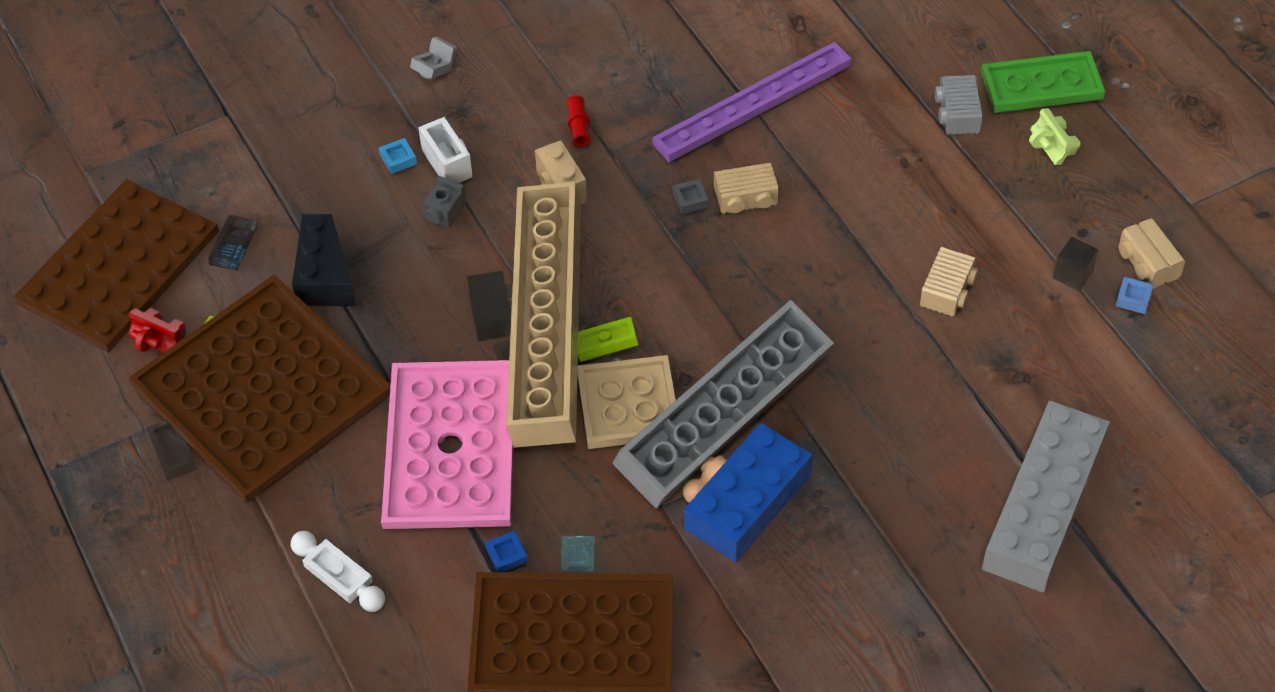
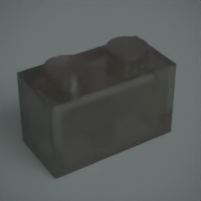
[467,271,512,341]

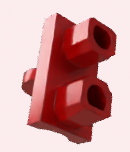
[129,308,185,352]

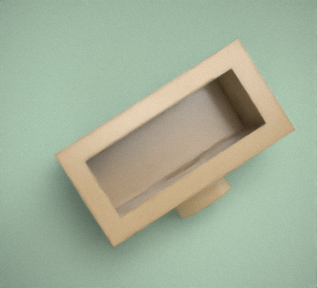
[535,140,587,204]

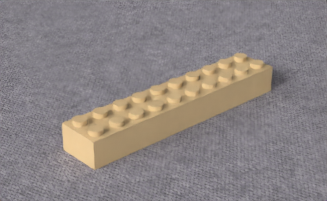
[506,181,581,448]

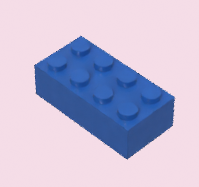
[684,423,813,562]

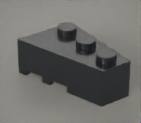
[292,214,356,307]

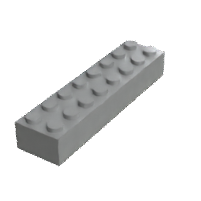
[612,300,834,509]

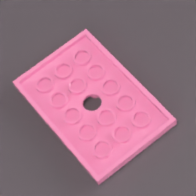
[381,360,513,529]

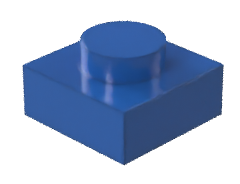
[485,531,528,572]

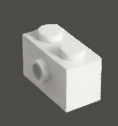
[419,117,472,183]

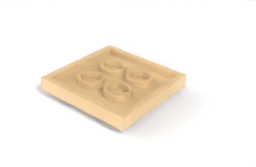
[577,355,676,449]

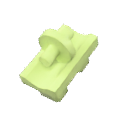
[1029,108,1081,165]

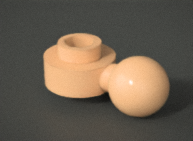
[683,455,727,503]

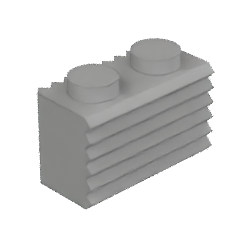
[935,75,982,135]

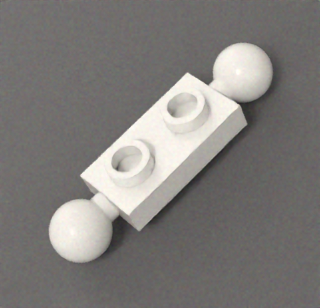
[291,531,386,612]

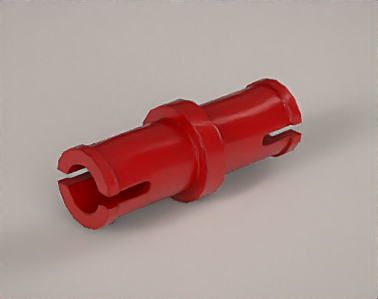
[566,95,591,148]

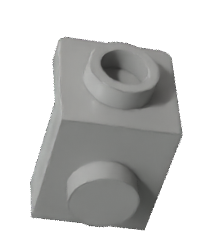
[410,36,456,79]

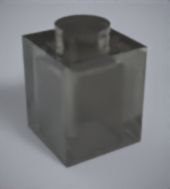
[1053,237,1099,291]

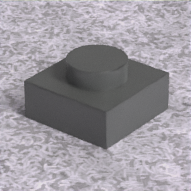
[672,179,709,214]

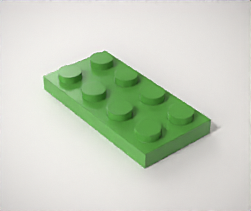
[981,51,1105,113]

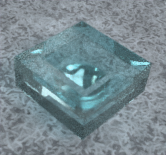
[561,536,595,571]

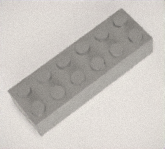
[982,400,1110,593]

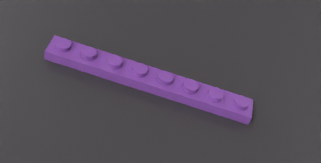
[653,42,852,162]

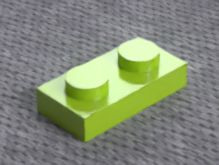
[578,316,639,362]

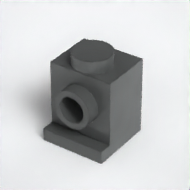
[422,176,466,228]

